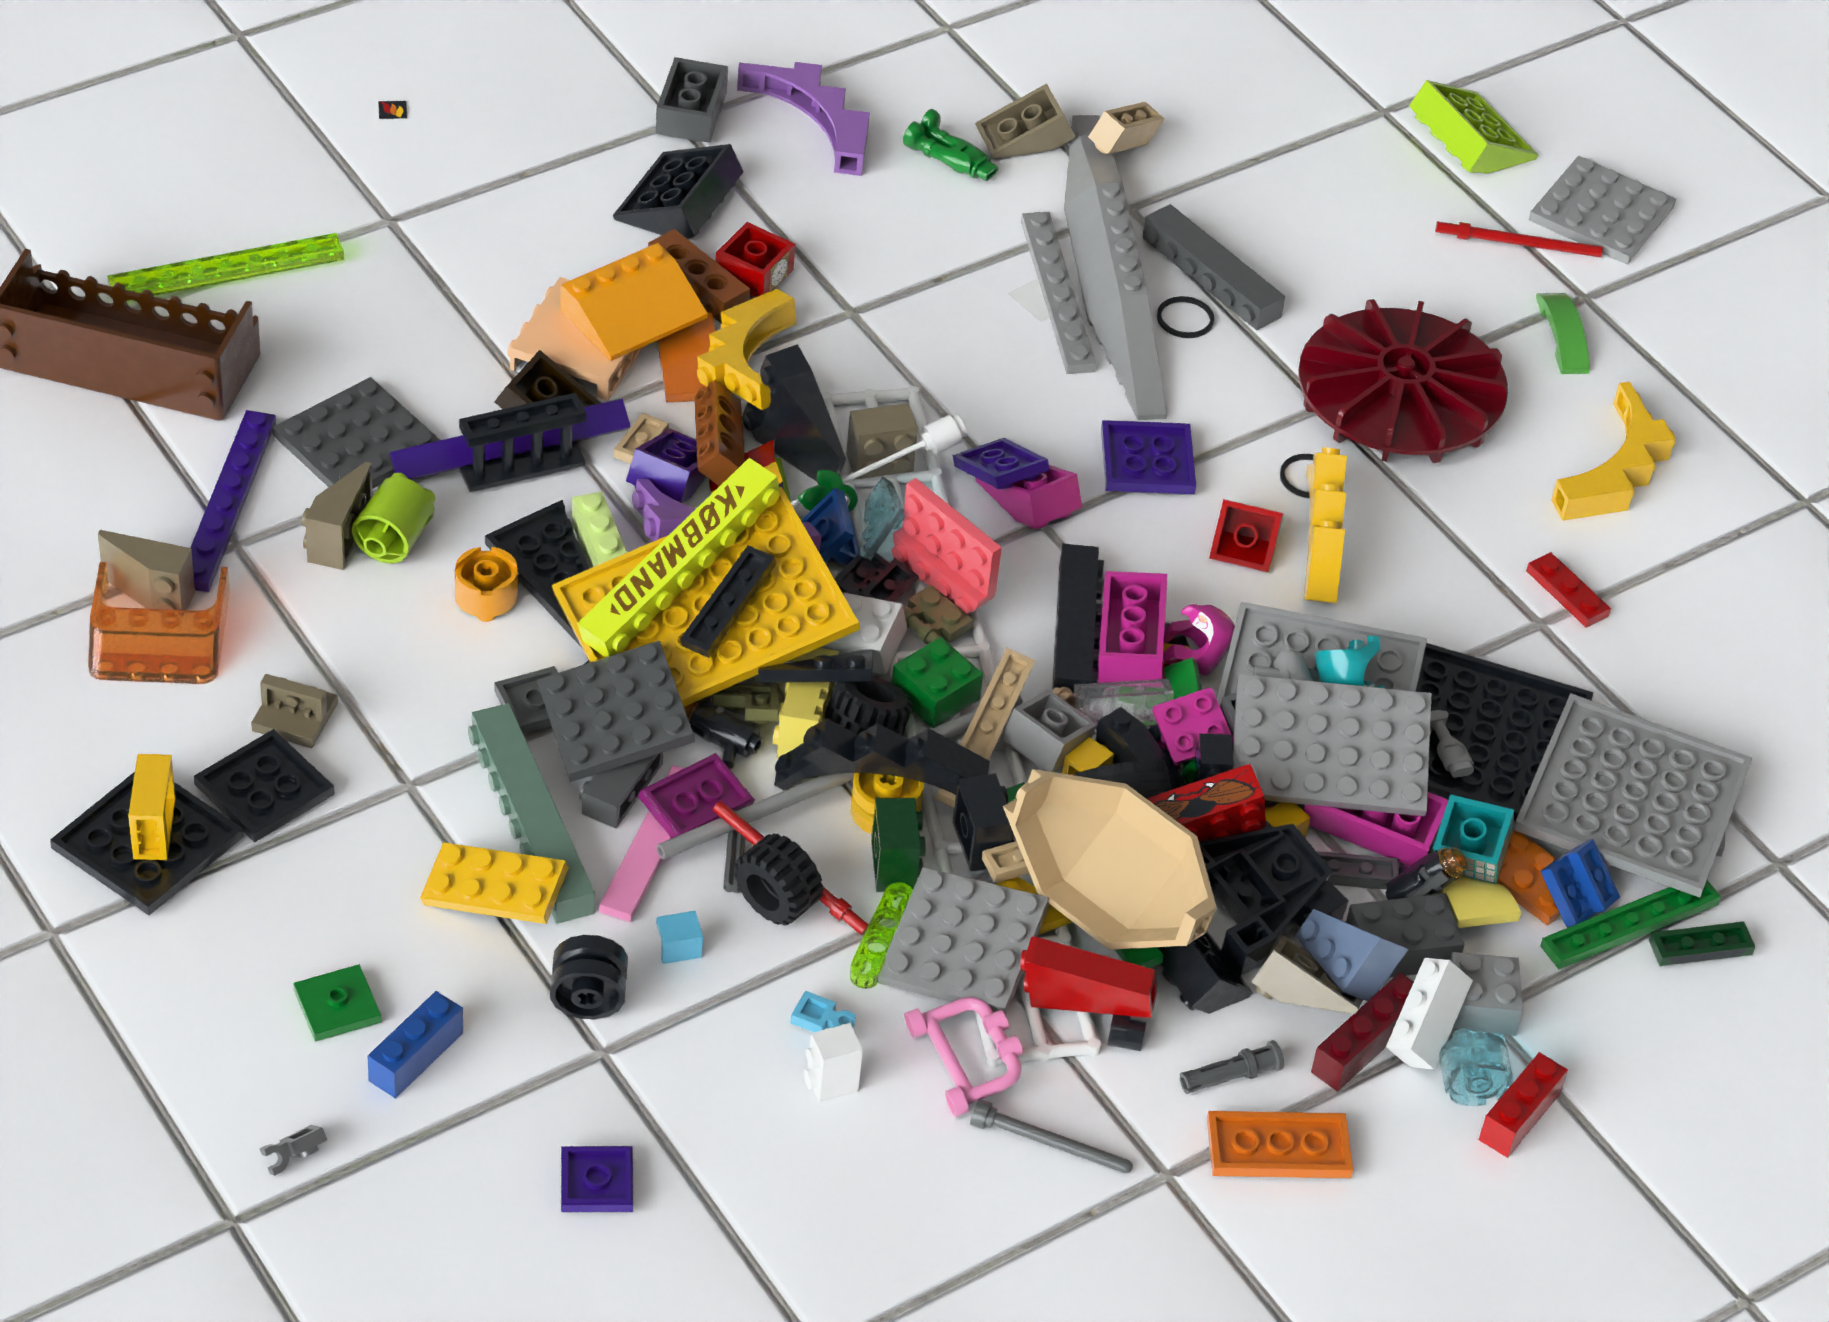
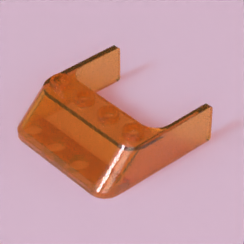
[88,562,230,684]

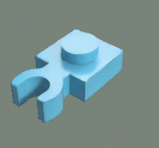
[790,991,856,1032]

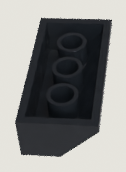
[1157,931,1253,1014]

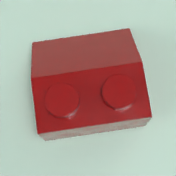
[1209,499,1284,572]

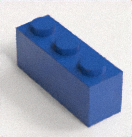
[367,991,463,1099]

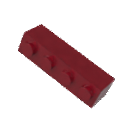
[1311,972,1414,1092]

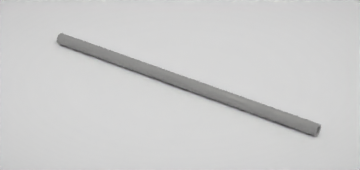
[656,695,1023,860]

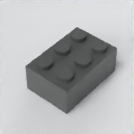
[656,57,728,143]
[1346,893,1465,978]

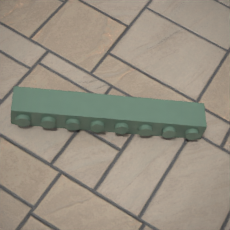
[468,703,595,924]

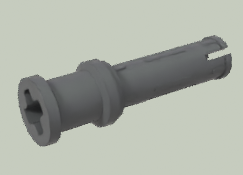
[1180,1040,1284,1094]

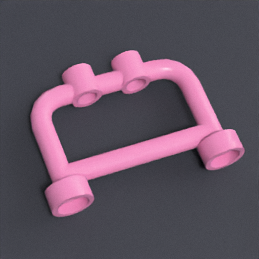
[904,997,1023,1117]

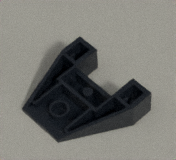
[742,344,846,482]
[1199,823,1333,975]

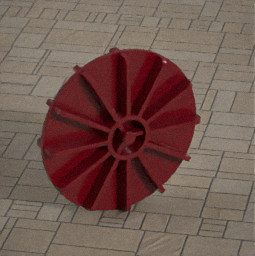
[1298,299,1508,463]

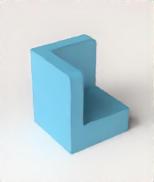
[656,911,703,964]

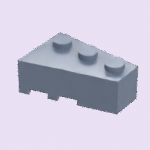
[1295,909,1408,1001]

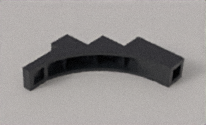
[774,718,990,795]

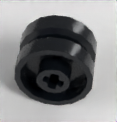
[550,935,628,1020]

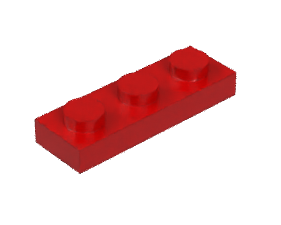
[1526,552,1611,628]

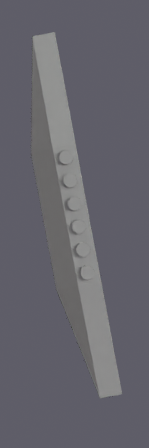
[1064,115,1167,420]

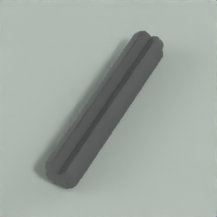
[723,810,746,893]

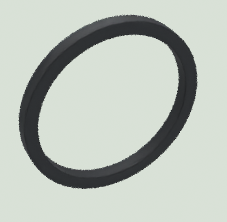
[1157,296,1214,338]
[1280,454,1314,498]

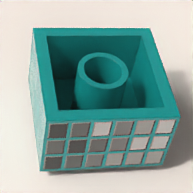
[1433,794,1514,884]

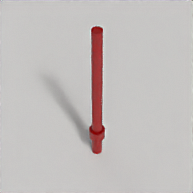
[1435,221,1603,258]
[712,800,870,936]

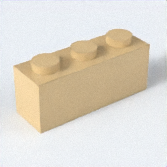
[1088,102,1165,154]

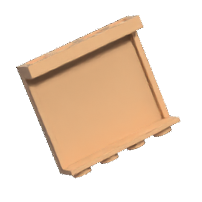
[507,277,643,401]

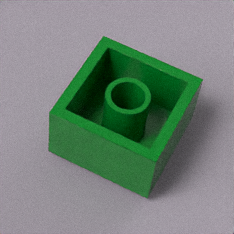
[892,637,983,728]

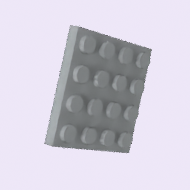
[1528,155,1676,264]
[877,867,1050,1015]

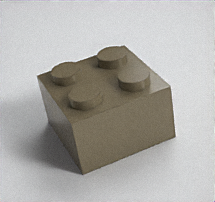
[846,403,918,479]

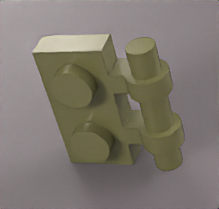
[903,585,973,644]

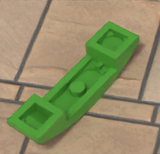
[1536,293,1590,374]

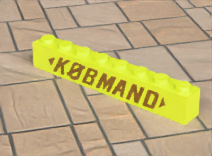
[577,458,781,657]

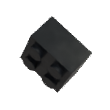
[952,773,1014,872]

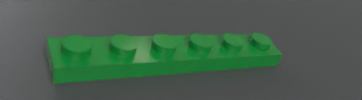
[1540,880,1721,970]

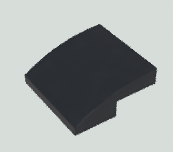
[834,545,919,602]

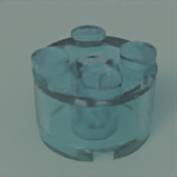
[1439,1028,1514,1106]

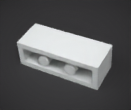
[1386,958,1473,1070]

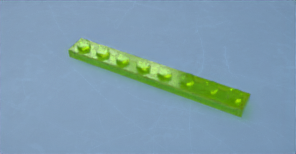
[107,233,344,301]

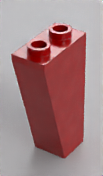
[1020,937,1158,1018]

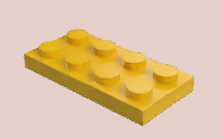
[420,842,569,924]

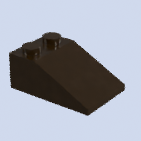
[494,350,601,444]

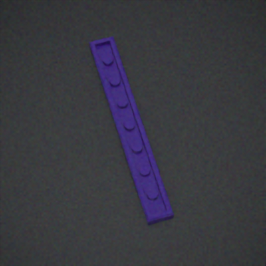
[390,398,631,480]

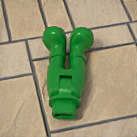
[903,109,999,181]

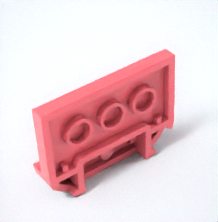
[891,478,1002,615]

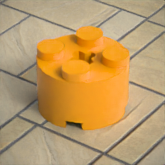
[455,547,518,622]

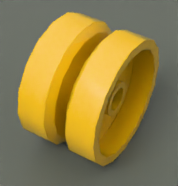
[850,773,924,834]

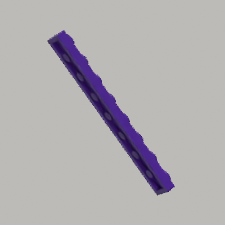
[190,410,276,593]

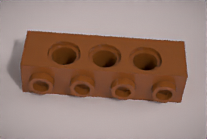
[648,229,750,324]
[694,380,745,486]

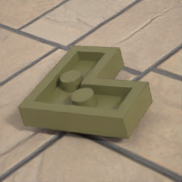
[713,683,778,724]

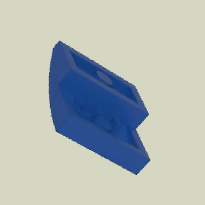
[1540,839,1620,928]

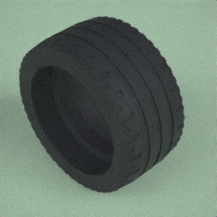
[1073,759,1172,799]

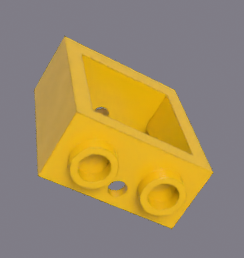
[128,754,176,860]

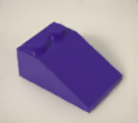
[626,429,706,503]

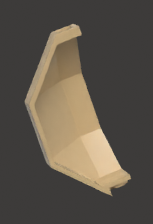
[1003,769,1216,950]

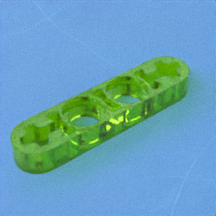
[850,882,913,989]

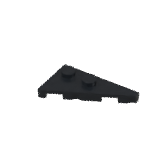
[758,650,873,682]

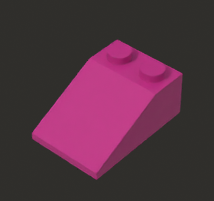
[975,465,1082,529]

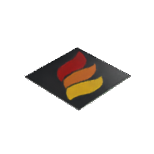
[378,101,407,119]

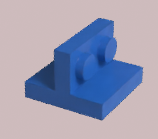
[801,488,860,565]

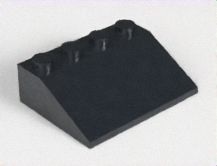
[613,144,744,239]

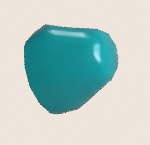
[1314,635,1385,688]

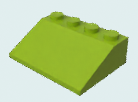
[1409,80,1539,174]

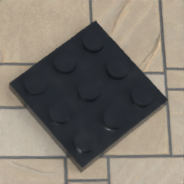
[194,729,335,843]

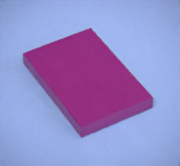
[638,753,755,838]

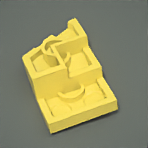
[1432,875,1521,928]

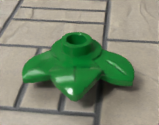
[797,470,858,513]

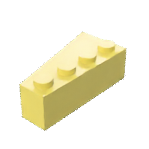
[772,648,839,759]

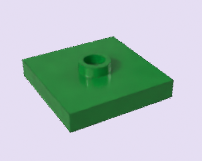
[293,964,382,1042]

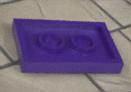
[952,438,1049,489]

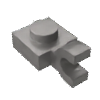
[259,1125,327,1176]

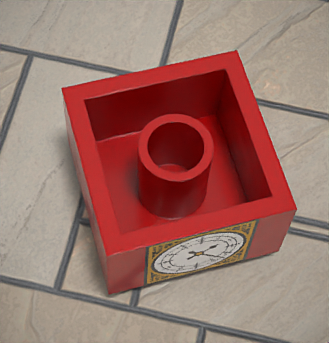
[715,222,795,298]

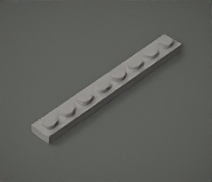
[1021,212,1096,374]

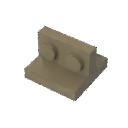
[251,674,338,748]

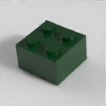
[871,798,926,892]

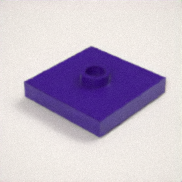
[561,1146,633,1212]

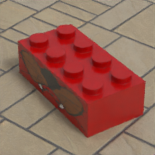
[1147,763,1266,842]

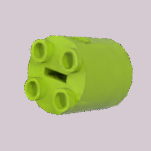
[352,473,436,564]

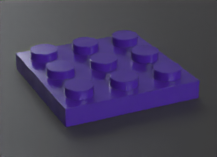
[1101,420,1196,494]

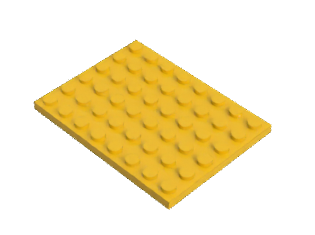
[552,487,860,707]

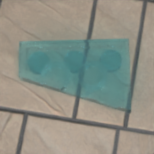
[860,476,905,561]

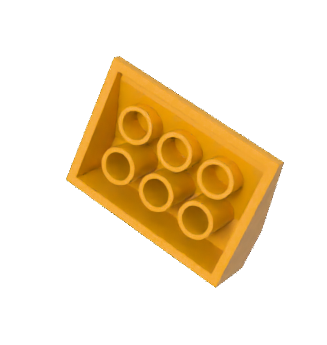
[561,243,708,361]

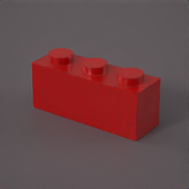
[1478,1052,1568,1158]

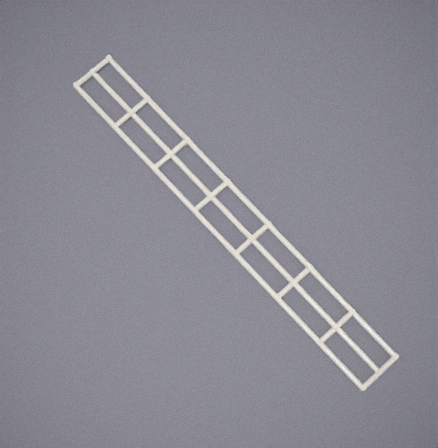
[822,385,1101,1068]

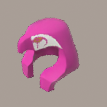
[1163,604,1235,676]

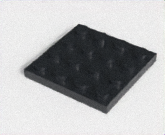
[50,772,244,915]

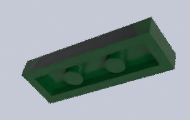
[1649,921,1755,966]

